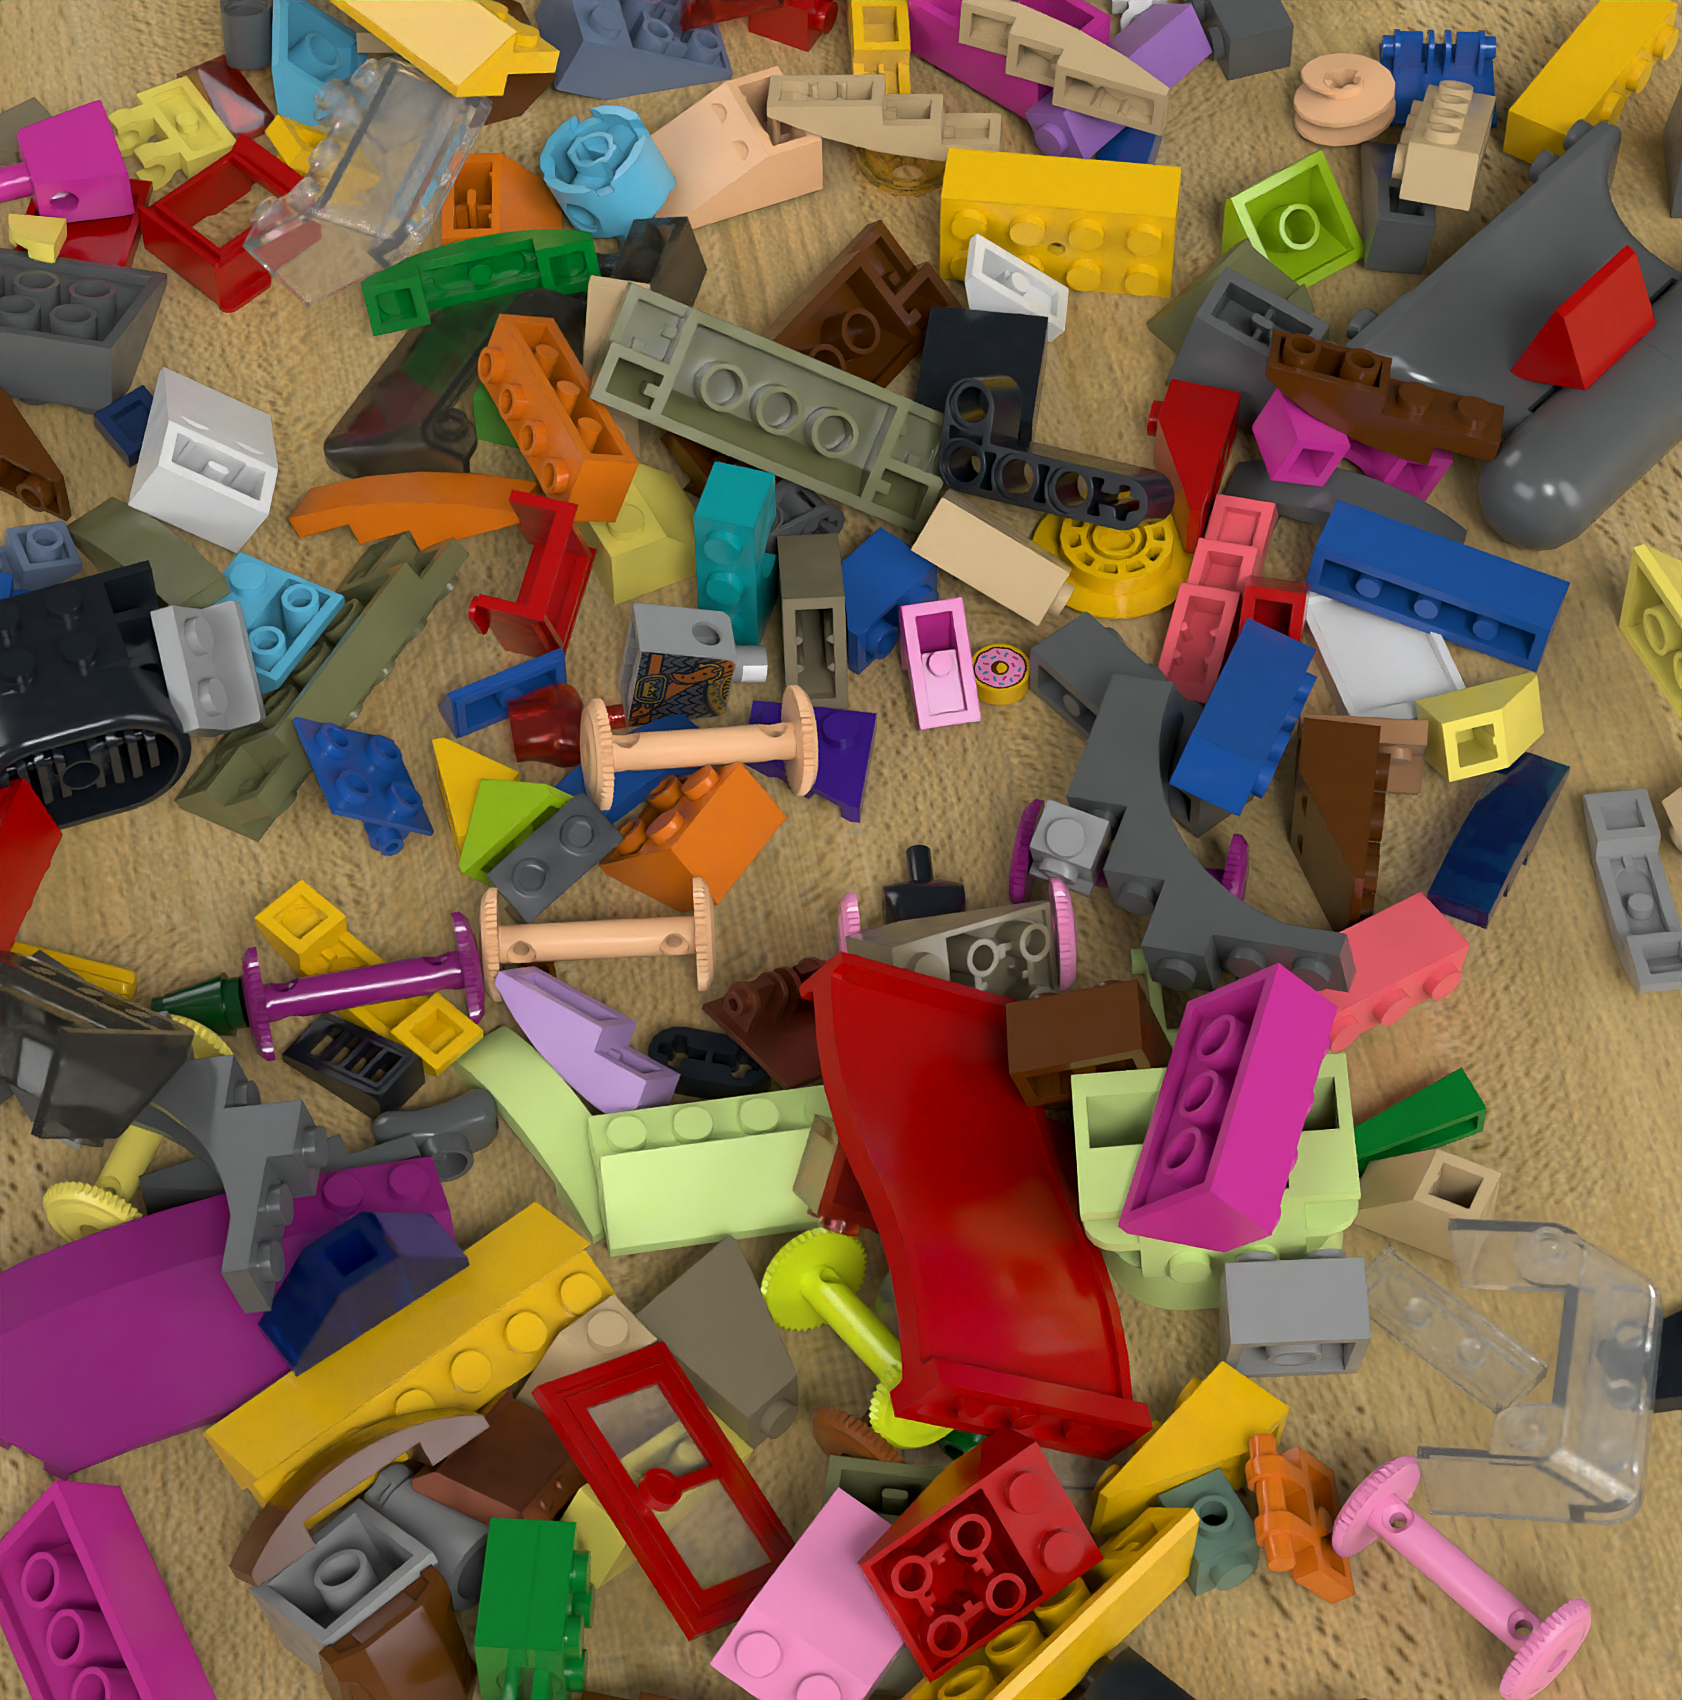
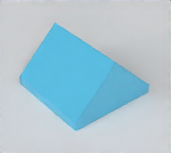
[272,0,367,126]

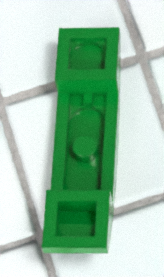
[361,229,601,336]

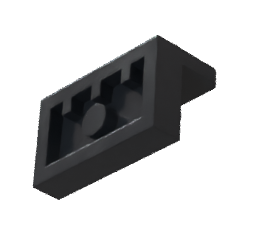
[487,793,625,924]

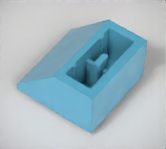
[212,552,345,695]

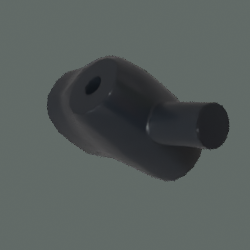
[882,845,966,925]

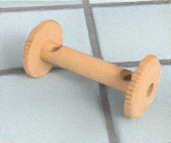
[580,685,818,811]
[478,877,717,1002]

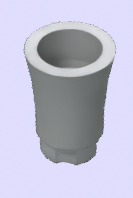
[363,1463,489,1611]

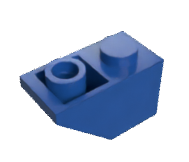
[841,527,939,675]

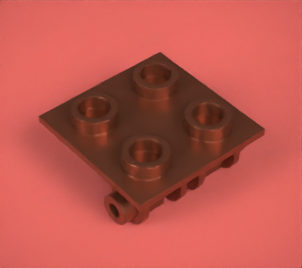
[702,956,826,1090]

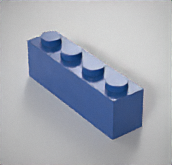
[1306,500,1570,672]
[1169,618,1317,816]

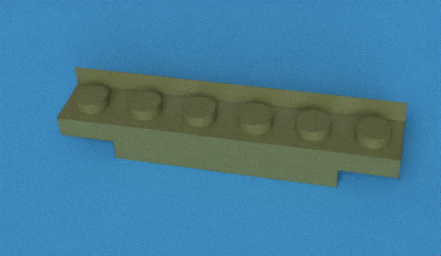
[588,282,944,535]
[174,533,469,842]

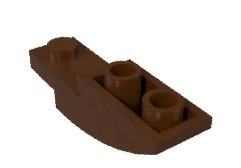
[1265,329,1504,466]

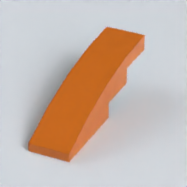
[288,472,543,551]

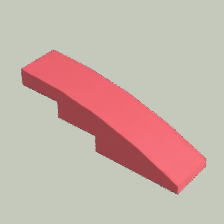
[1158,494,1278,708]

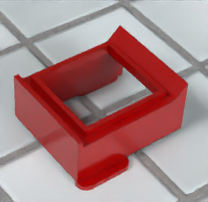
[138,131,324,313]
[468,489,597,658]

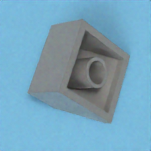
[1219,1248,1371,1378]
[249,1498,438,1675]

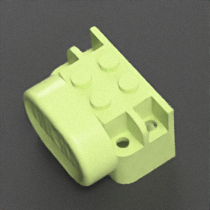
[1071,1053,1361,1311]

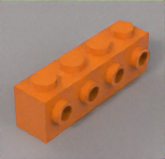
[477,314,639,523]

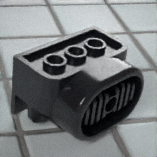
[0,560,192,830]

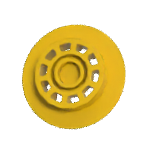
[1032,491,1194,620]

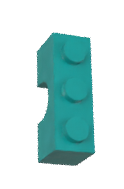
[693,461,779,645]

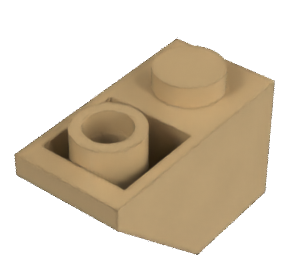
[1353,1148,1502,1268]

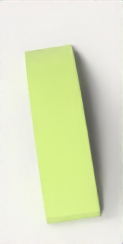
[451,1025,605,1244]

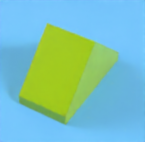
[458,778,574,888]

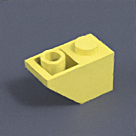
[1415,672,1544,782]

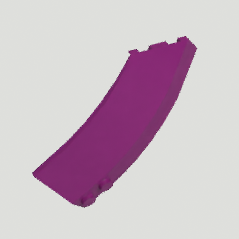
[0,1156,458,1481]

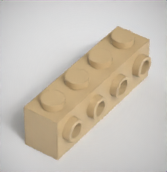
[1391,80,1496,211]

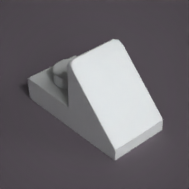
[965,233,1069,343]

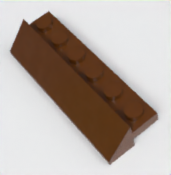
[660,220,962,499]

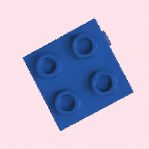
[1379,29,1497,128]
[293,717,434,856]

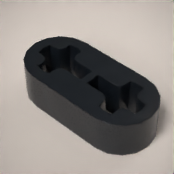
[648,1027,771,1100]

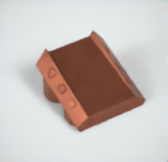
[411,1388,588,1526]

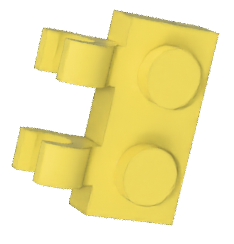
[108,75,236,191]

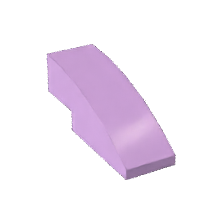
[495,966,681,1114]

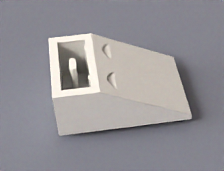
[128,367,278,553]

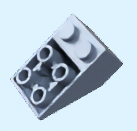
[535,0,733,100]

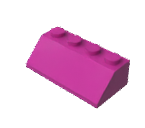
[1118,963,1338,1253]
[0,1480,217,1700]

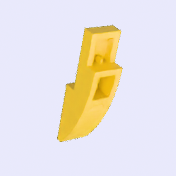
[846,0,911,94]

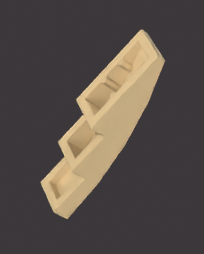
[959,0,1170,136]
[767,74,1002,161]

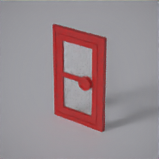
[531,1341,796,1642]

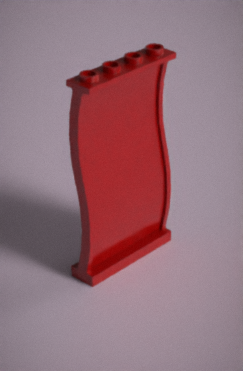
[799,951,1153,1461]

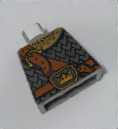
[618,603,768,727]

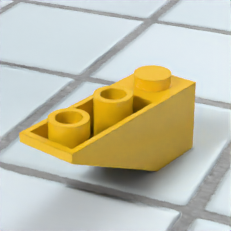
[1090,1361,1290,1537]

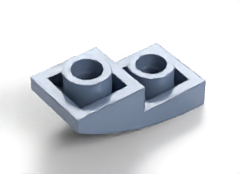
[0,521,82,591]

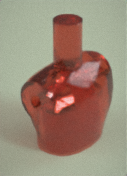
[507,683,626,768]

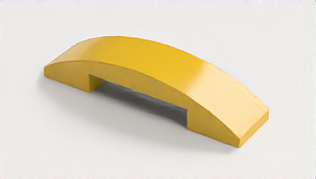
[254,879,484,1077]

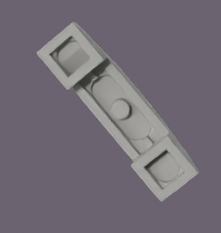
[1583,788,1682,993]

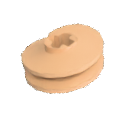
[1294,53,1396,147]

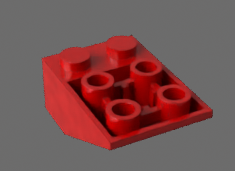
[857,1426,1104,1683]

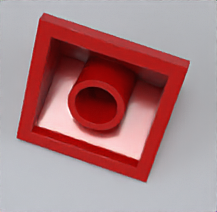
[1510,244,1656,391]

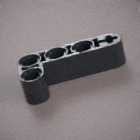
[938,373,1175,530]

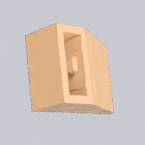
[651,66,823,238]

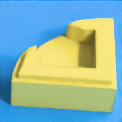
[8,213,67,264]

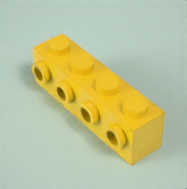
[1503,0,1679,164]

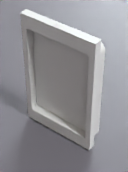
[1302,581,1466,720]

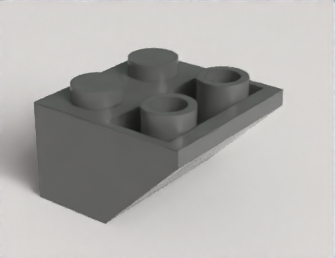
[1165,266,1330,436]

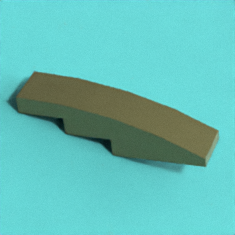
[67,497,231,609]

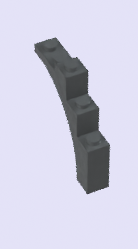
[1066,673,1356,993]
[7,1011,329,1313]

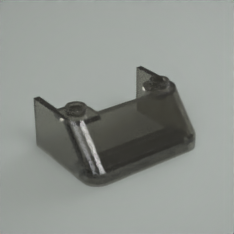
[0,950,195,1147]

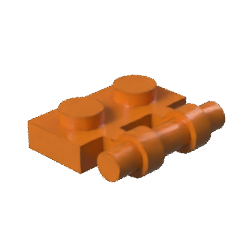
[1245,1433,1355,1604]

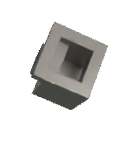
[1029,799,1112,898]

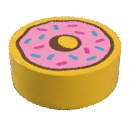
[972,644,1030,705]

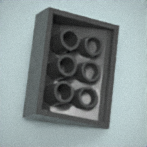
[0,248,167,414]

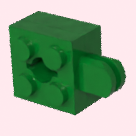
[474,1517,595,1700]

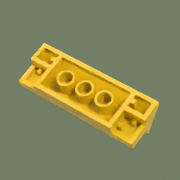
[329,0,560,97]
[202,1201,622,1531]
[901,1507,1200,1700]

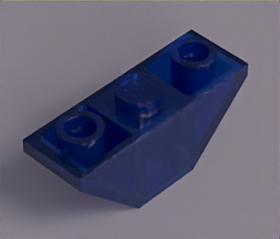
[258,1211,470,1377]

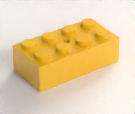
[940,147,1182,298]

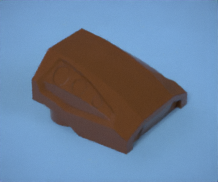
[318,1564,478,1700]

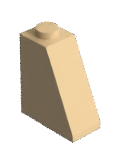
[911,488,1075,626]

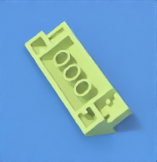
[587,1085,874,1257]

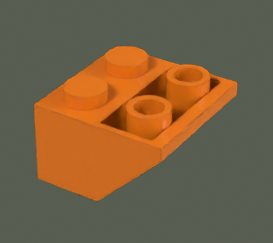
[441,153,563,246]
[598,762,787,912]

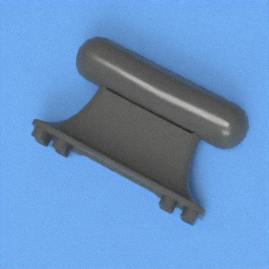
[1325,119,1682,552]

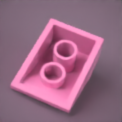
[709,1487,905,1700]

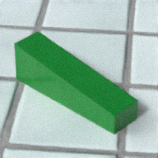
[1354,1067,1487,1177]

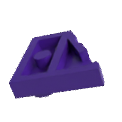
[744,700,877,823]

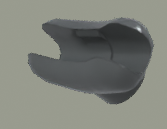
[371,1089,499,1183]

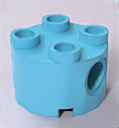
[540,105,676,241]

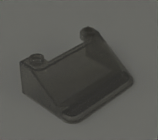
[324,288,584,479]

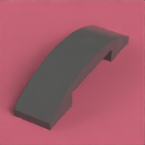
[1223,460,1467,544]

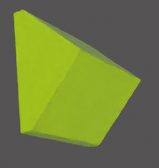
[1221,149,1364,288]

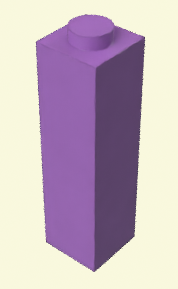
[1025,3,1213,159]

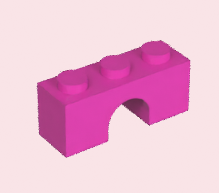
[1252,388,1454,501]

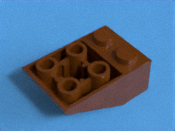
[1290,718,1391,932]
[1006,979,1173,1111]

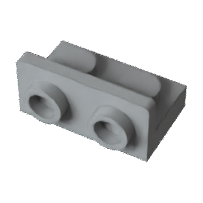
[150,601,266,737]

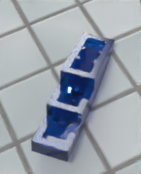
[1427,751,1570,929]

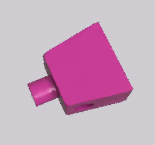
[0,100,135,223]

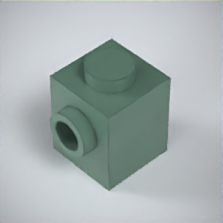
[1157,1468,1260,1597]

